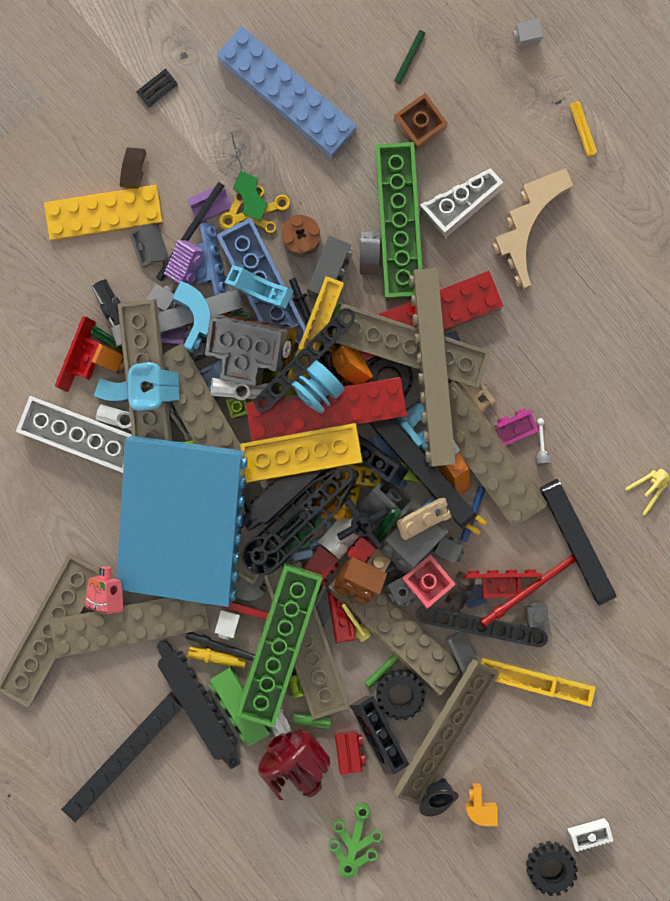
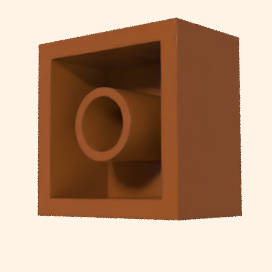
[394,92,448,151]
[333,557,387,604]

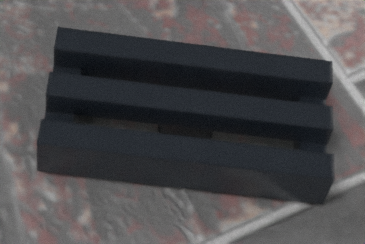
[136,68,178,108]

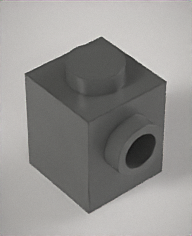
[433,536,464,564]
[525,602,549,628]

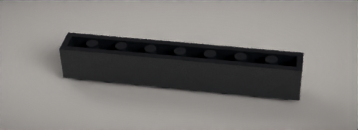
[61,692,183,823]

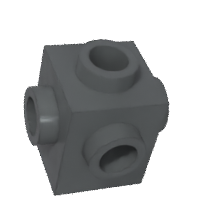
[387,576,416,607]

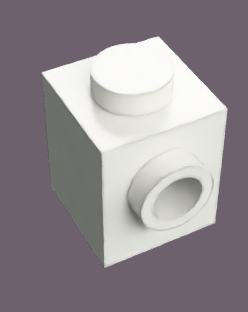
[215,609,241,640]

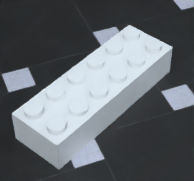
[16,396,132,473]

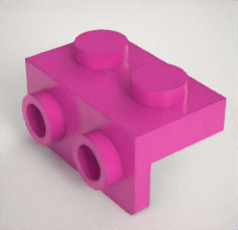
[494,408,539,445]

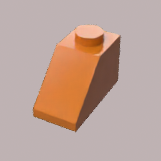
[92,344,125,374]
[331,346,373,385]
[436,452,471,495]

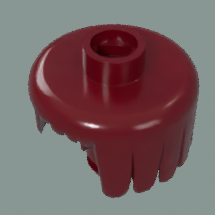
[258,730,330,800]

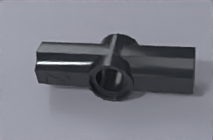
[91,279,121,327]

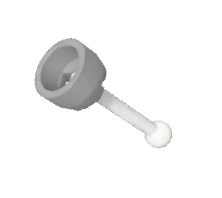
[168,401,192,441]
[536,418,551,465]

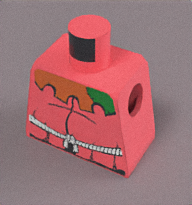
[85,566,123,614]

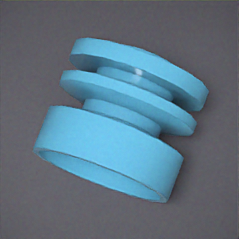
[292,361,345,414]

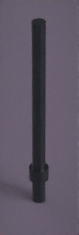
[156,181,225,281]
[186,632,296,676]

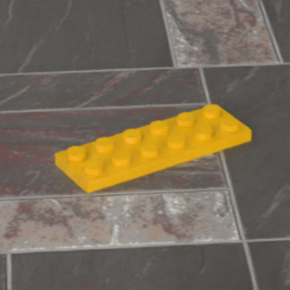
[44,185,163,241]
[240,423,363,483]

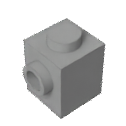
[512,18,543,48]
[146,283,177,311]

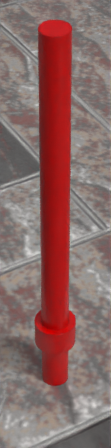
[480,555,576,627]

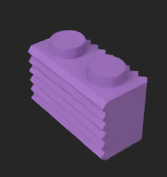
[164,240,205,285]

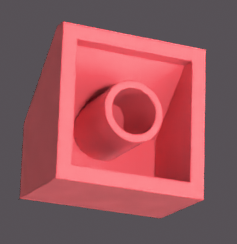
[402,554,455,609]

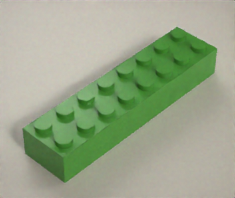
[375,142,422,301]
[236,563,323,728]

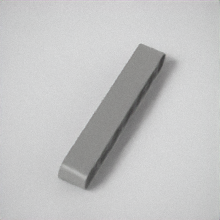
[111,290,244,347]

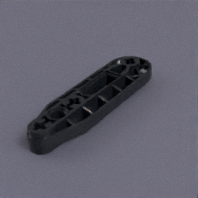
[242,466,358,576]

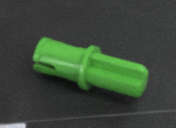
[293,712,332,729]

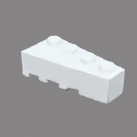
[420,168,503,239]

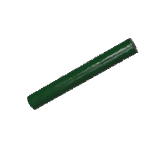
[394,30,426,84]

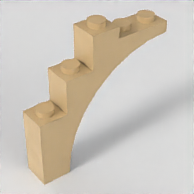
[492,168,573,290]

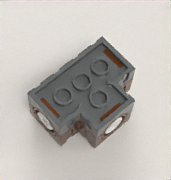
[205,314,297,386]

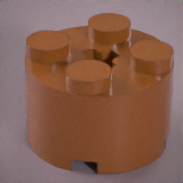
[282,215,320,257]

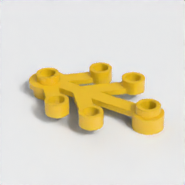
[219,186,290,234]

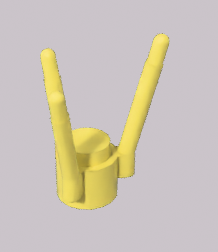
[625,468,670,516]
[342,604,372,642]

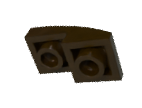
[120,147,147,189]

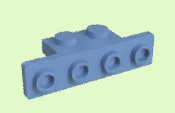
[195,223,228,295]

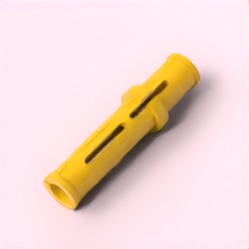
[187,646,246,669]

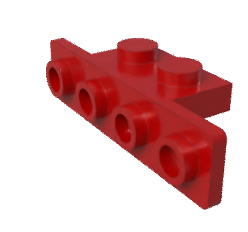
[55,316,103,392]
[463,569,542,599]

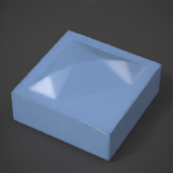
[293,547,313,561]

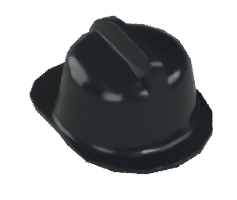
[419,778,459,817]

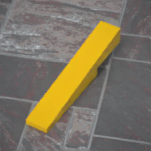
[287,276,344,392]
[481,658,596,707]

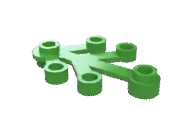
[328,803,382,879]

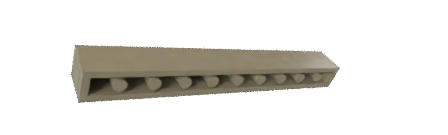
[409,268,456,467]

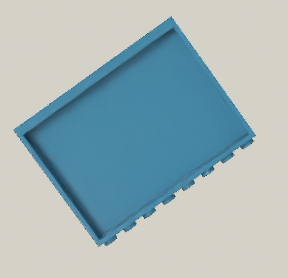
[117,435,248,607]

